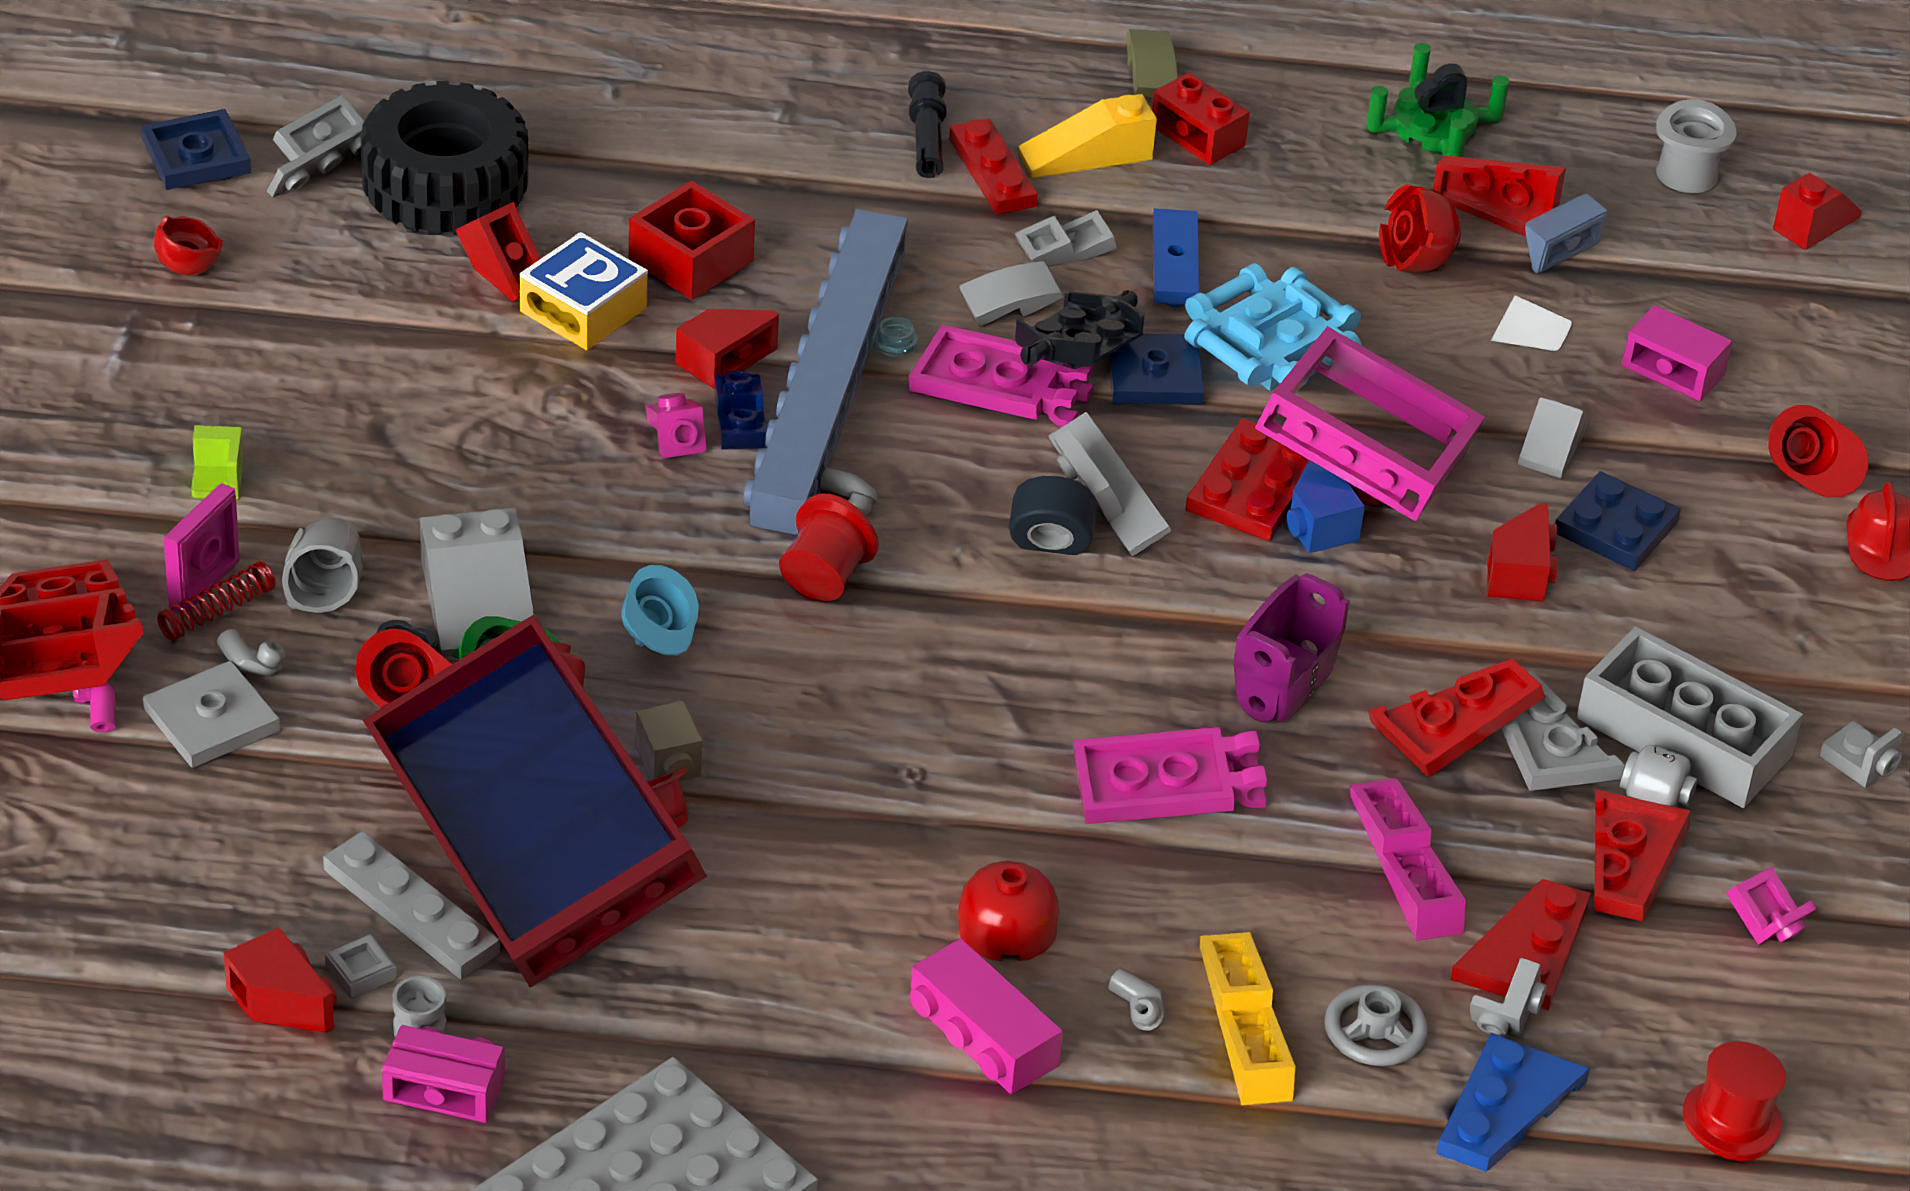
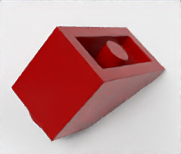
[1773,172,1862,250]
[455,202,541,301]
[675,309,779,389]

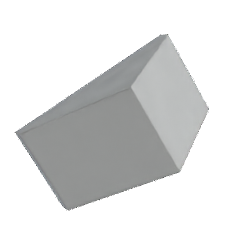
[1518,397,1590,478]

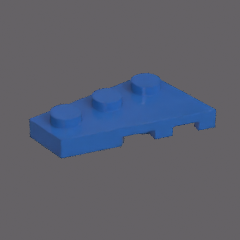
[1436,1033,1590,1172]

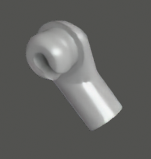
[1108,968,1165,1031]

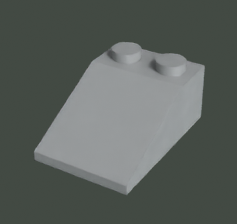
[420,508,534,657]

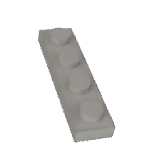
[323,831,500,980]

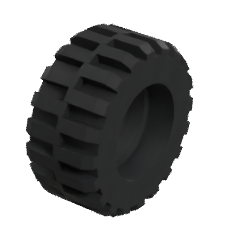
[361,81,528,235]

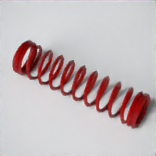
[157,561,276,641]

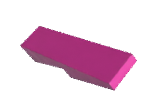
[1350,778,1466,941]

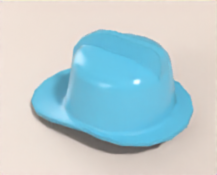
[621,565,699,656]

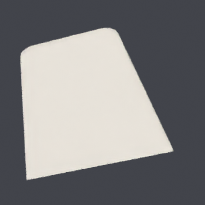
[1491,295,1572,351]

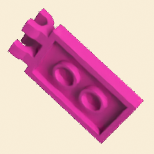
[909,324,1093,427]
[1073,727,1267,824]

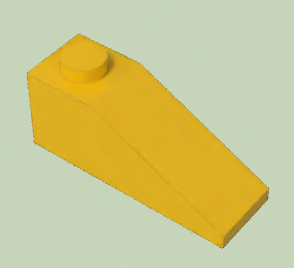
[1018,94,1157,178]

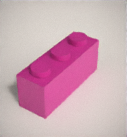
[910,938,1063,1095]

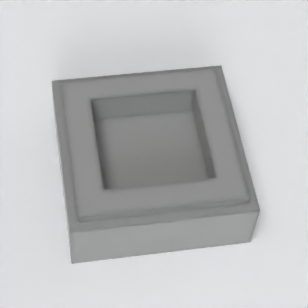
[325,934,397,999]

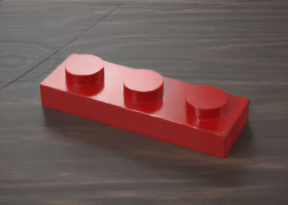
[949,118,1038,215]

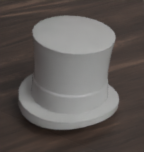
[1656,99,1737,193]

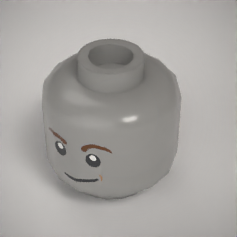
[1620,745,1698,808]

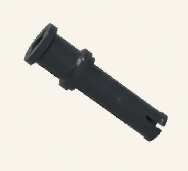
[908,71,947,178]

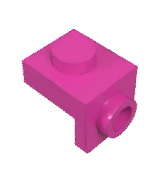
[645,393,706,458]
[1726,867,1817,945]

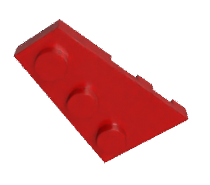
[1368,658,1545,778]

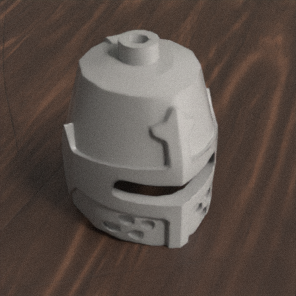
[282,517,363,613]

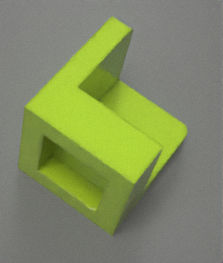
[191,425,244,500]

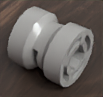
[392,976,447,1037]

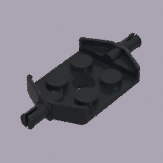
[1015,290,1145,369]

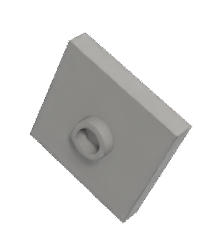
[143,660,280,768]

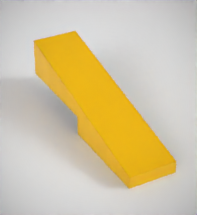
[1199,932,1295,1105]

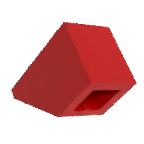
[1487,504,1558,602]
[223,928,337,1033]

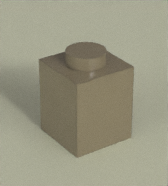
[635,701,702,781]

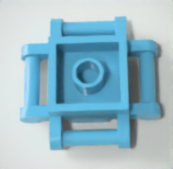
[1184,263,1362,391]

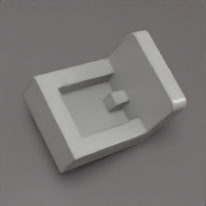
[1470,958,1547,1037]

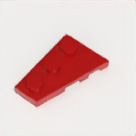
[1433,155,1566,237]
[1594,789,1690,922]
[1450,879,1591,1010]

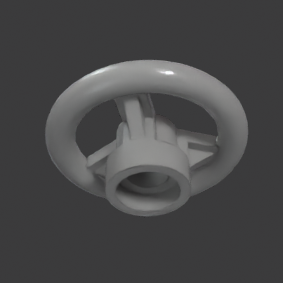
[1325,984,1428,1066]

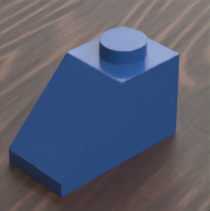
[1287,460,1365,553]

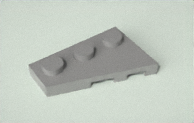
[1501,670,1625,791]

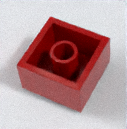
[628,180,755,300]

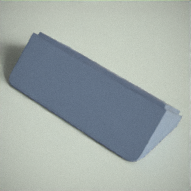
[1525,194,1608,274]

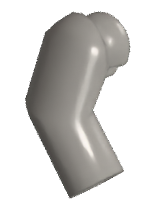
[820,467,877,516]
[217,629,285,677]

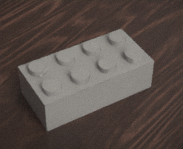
[1576,626,1803,808]

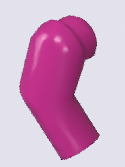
[73,681,116,733]

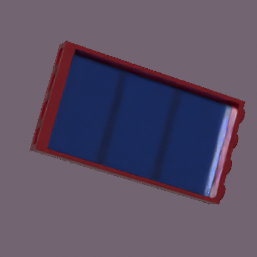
[363,615,707,988]

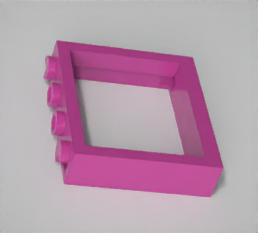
[1255,326,1485,521]

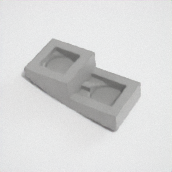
[1015,210,1117,266]

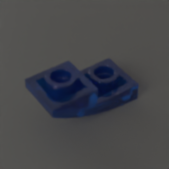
[714,371,767,450]

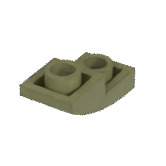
[1126,29,1178,97]

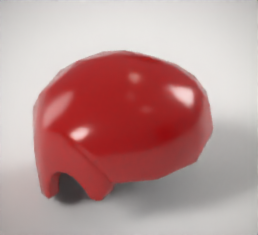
[153,216,223,276]

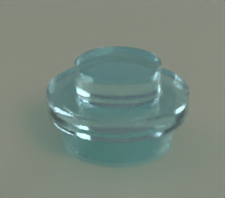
[873,316,918,357]

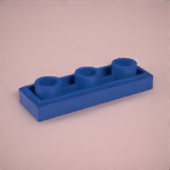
[1153,208,1199,307]

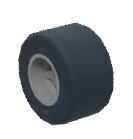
[1009,476,1097,555]

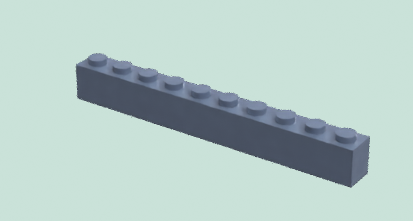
[743,209,908,535]

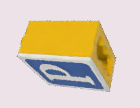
[520,232,648,350]

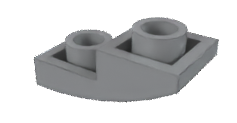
[959,261,1063,327]

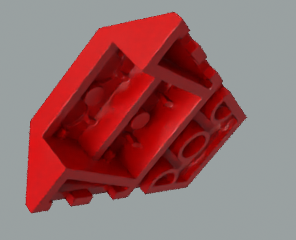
[0,559,144,701]

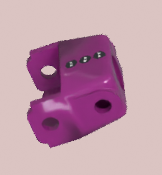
[1233,573,1350,723]

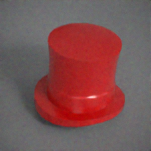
[779,494,879,601]
[1682,1041,1786,1162]

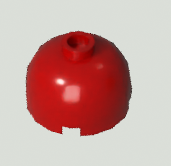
[1379,185,1461,273]
[957,860,1059,962]

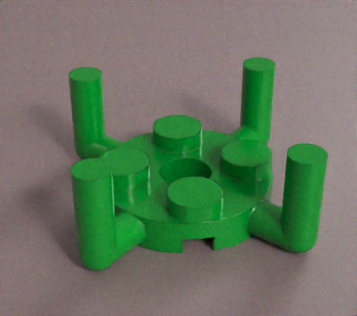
[1366,43,1509,157]

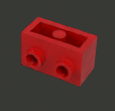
[1152,72,1250,165]

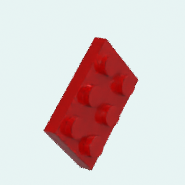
[1185,418,1309,541]

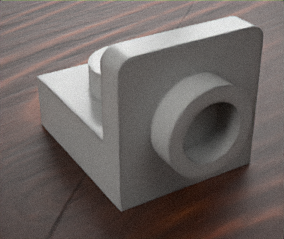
[1820,721,1904,788]

